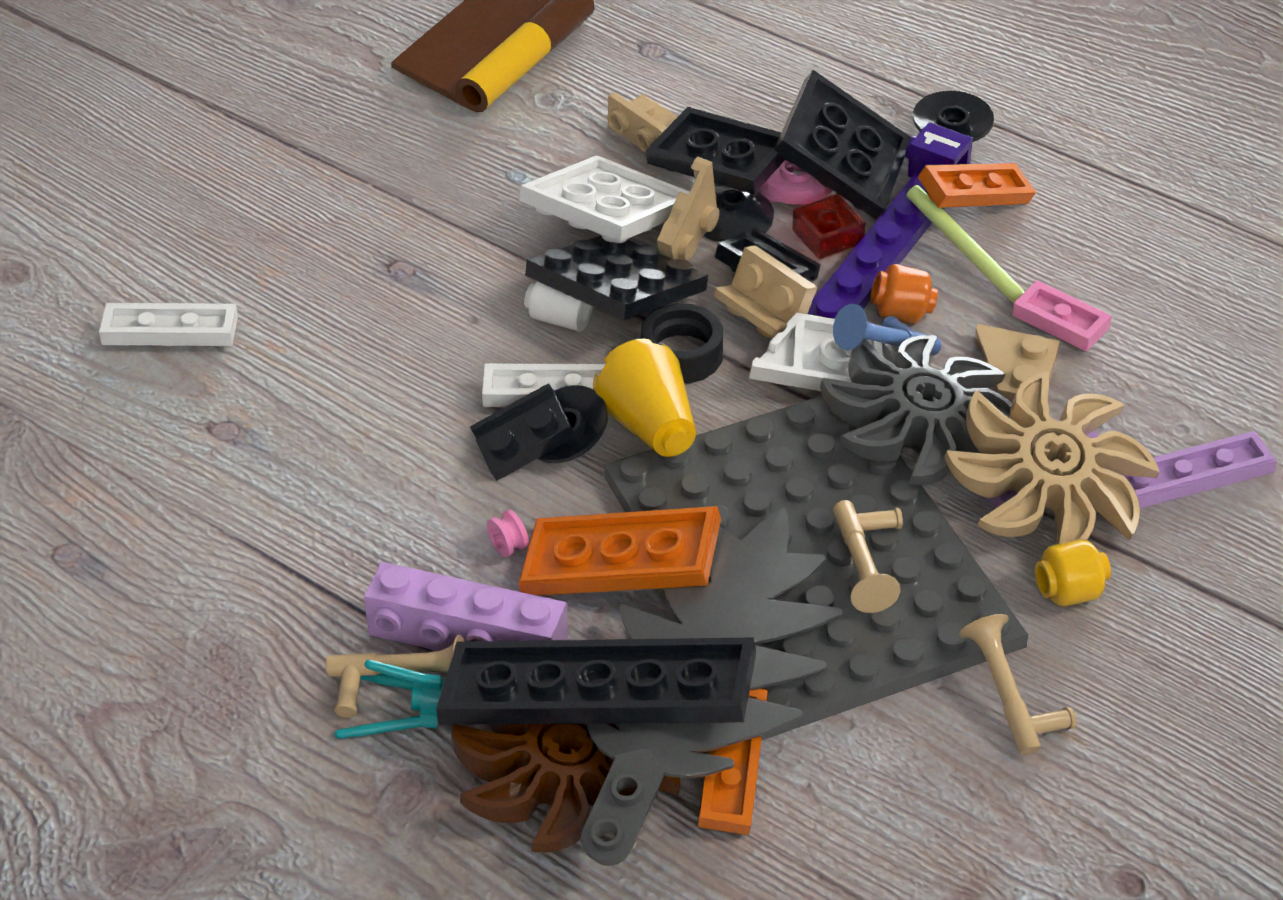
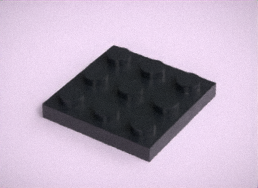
[774,70,911,220]
[525,235,709,321]

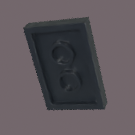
[646,107,786,194]

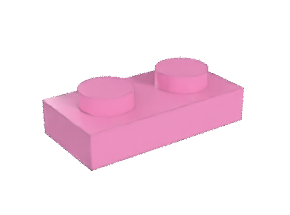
[1012,280,1112,352]

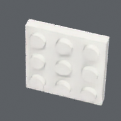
[519,155,690,243]

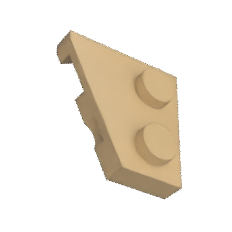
[657,156,719,260]
[974,324,1060,403]

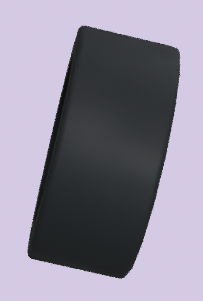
[641,303,723,383]

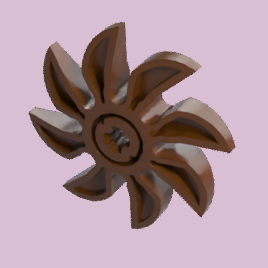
[451,723,680,853]

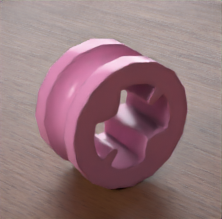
[486,509,529,558]

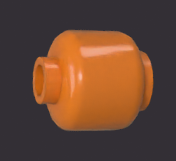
[870,263,938,325]

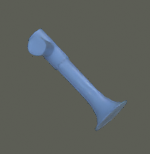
[833,304,941,356]

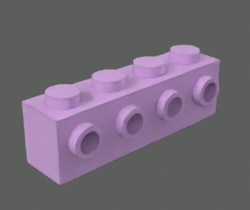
[364,562,568,651]

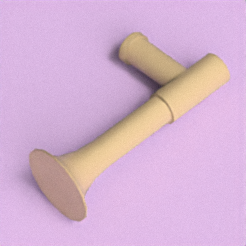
[833,500,903,613]
[959,614,1077,756]
[326,635,464,718]

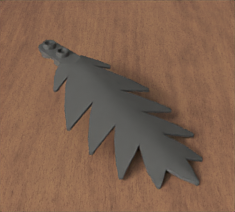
[581,507,843,866]

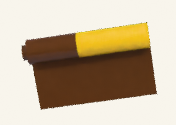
[391,0,595,112]

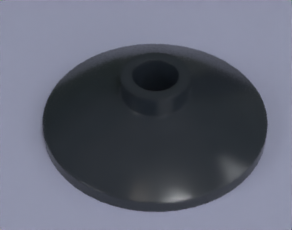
[913,91,994,142]
[704,187,774,242]
[537,385,608,463]

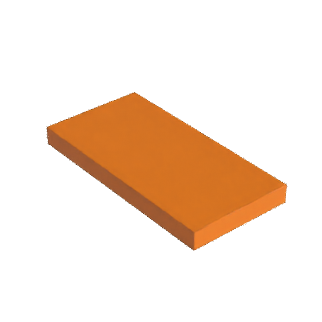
[518,506,721,596]

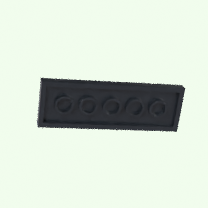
[436,637,756,725]

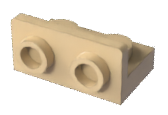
[607,92,678,152]
[713,246,817,338]

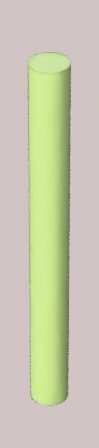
[907,185,1025,304]

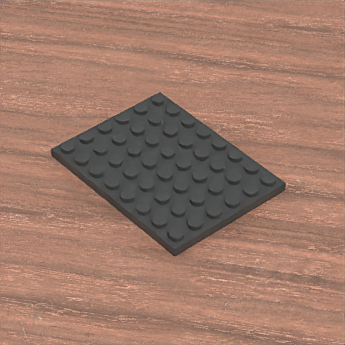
[604,396,1028,740]

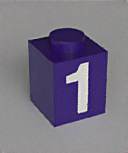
[905,122,973,178]

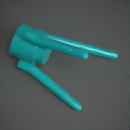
[334,659,446,739]

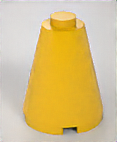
[593,339,696,457]

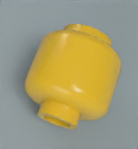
[1035,539,1111,607]

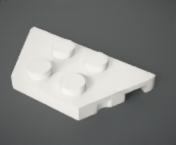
[749,312,897,391]

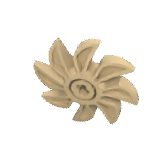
[944,372,1159,545]

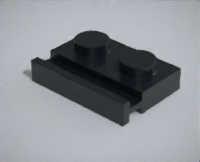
[714,228,821,281]
[470,383,577,481]

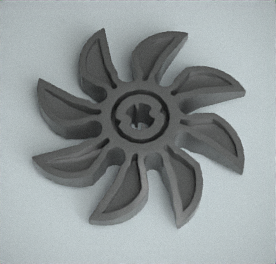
[820,335,1012,485]

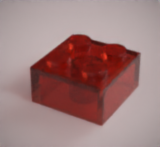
[792,193,866,260]

